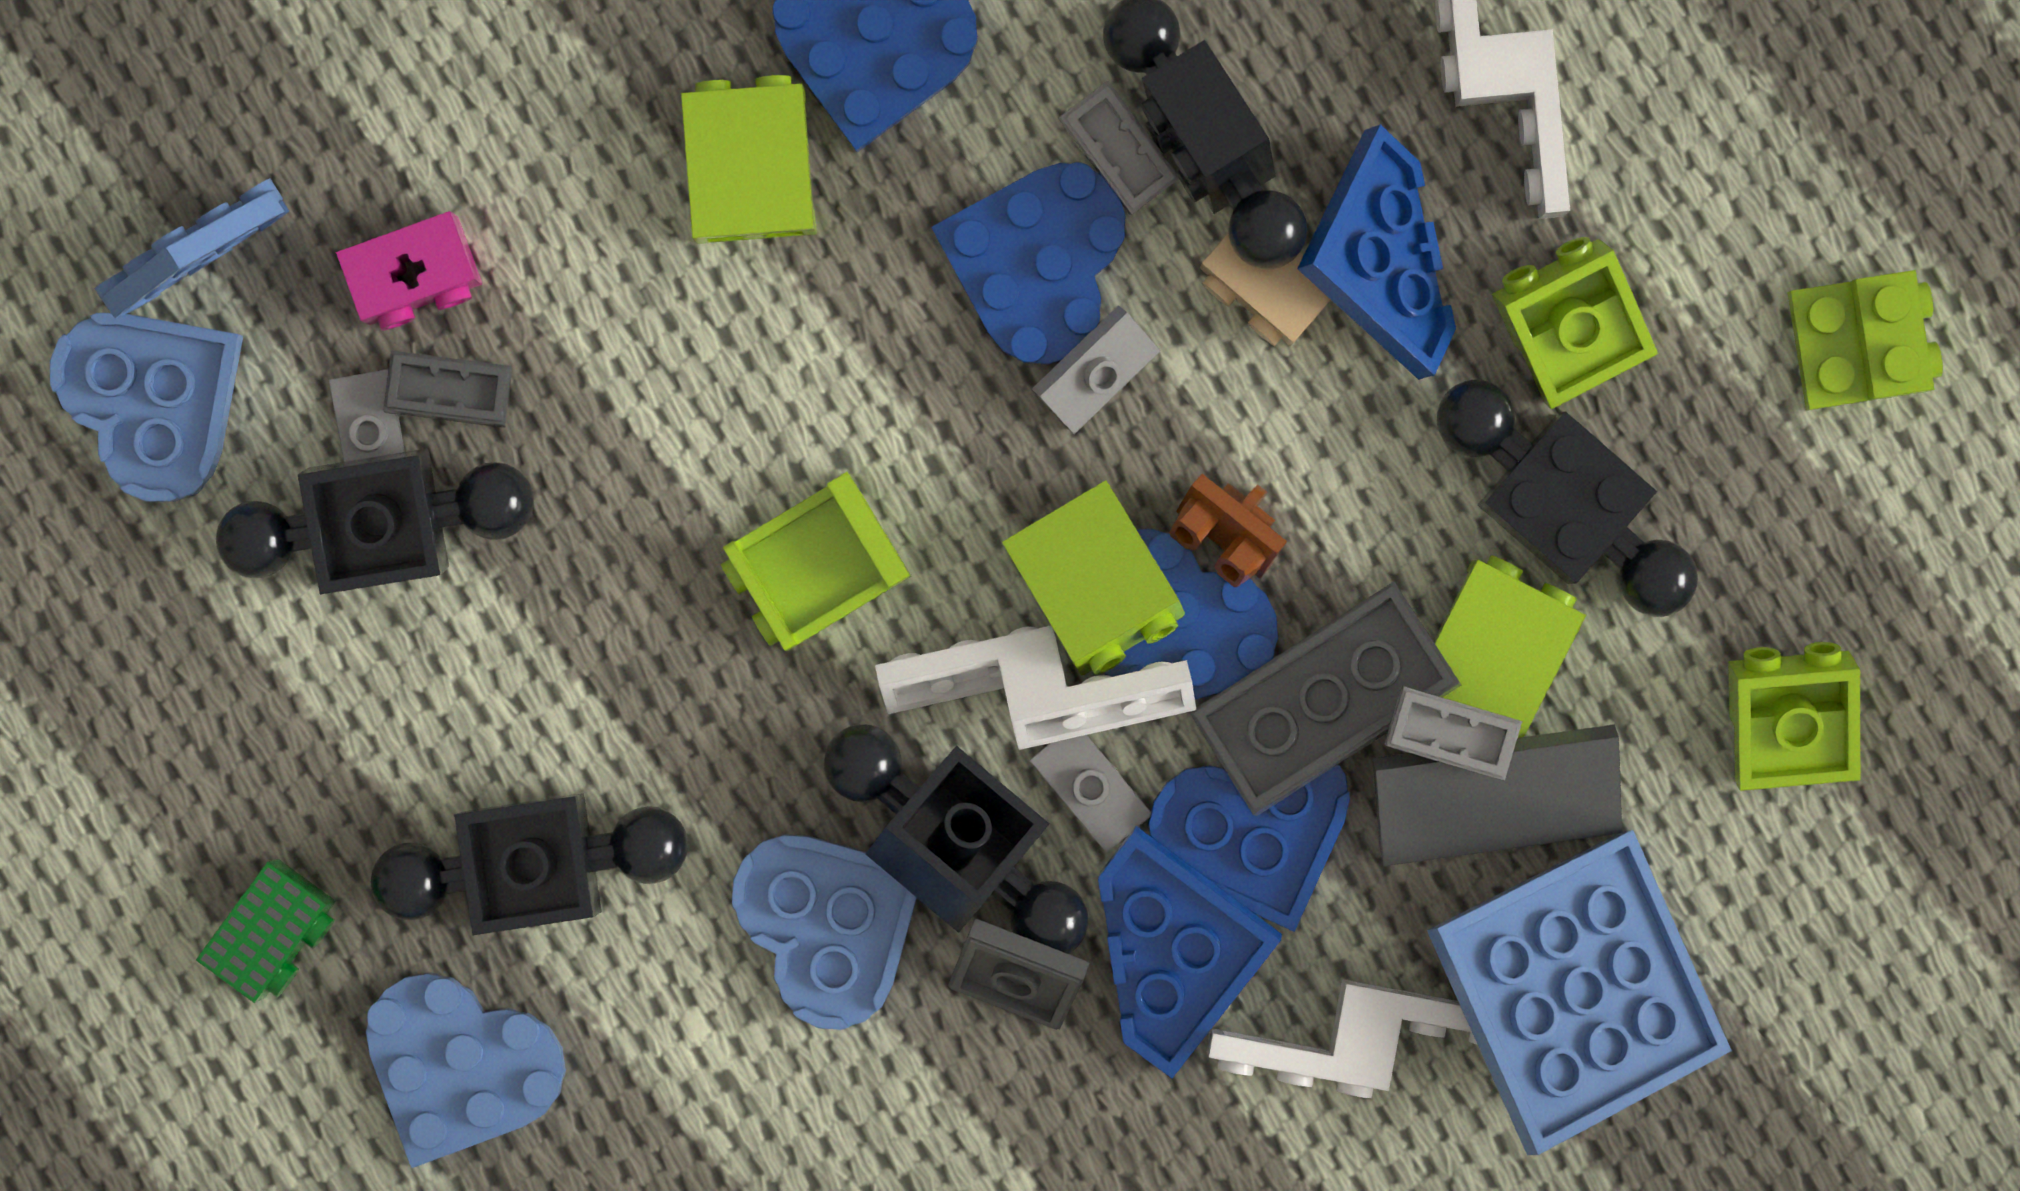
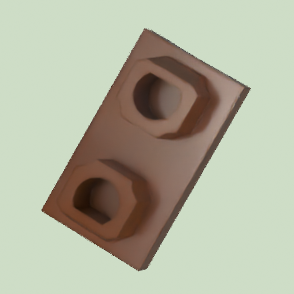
[1169,474,1287,587]

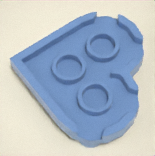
[94,178,289,318]
[50,313,243,502]
[732,834,917,1030]
[366,972,566,1168]

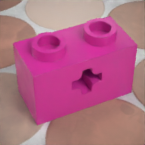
[336,211,482,331]

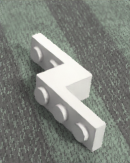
[1435,0,1570,219]
[875,626,1196,750]
[1206,979,1478,1098]

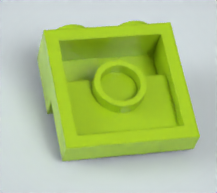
[1491,237,1659,409]
[1787,270,1943,411]
[1728,642,1861,791]

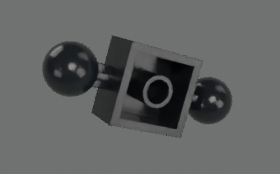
[1103,0,1307,269]
[1437,380,1698,617]
[216,448,534,595]
[824,724,1088,954]
[371,793,688,936]

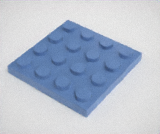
[1427,830,1732,1156]

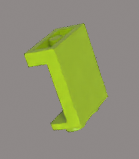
[681,75,817,244]
[720,472,912,651]
[1002,480,1185,676]
[1433,555,1587,738]

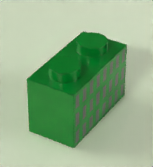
[196,859,336,1003]

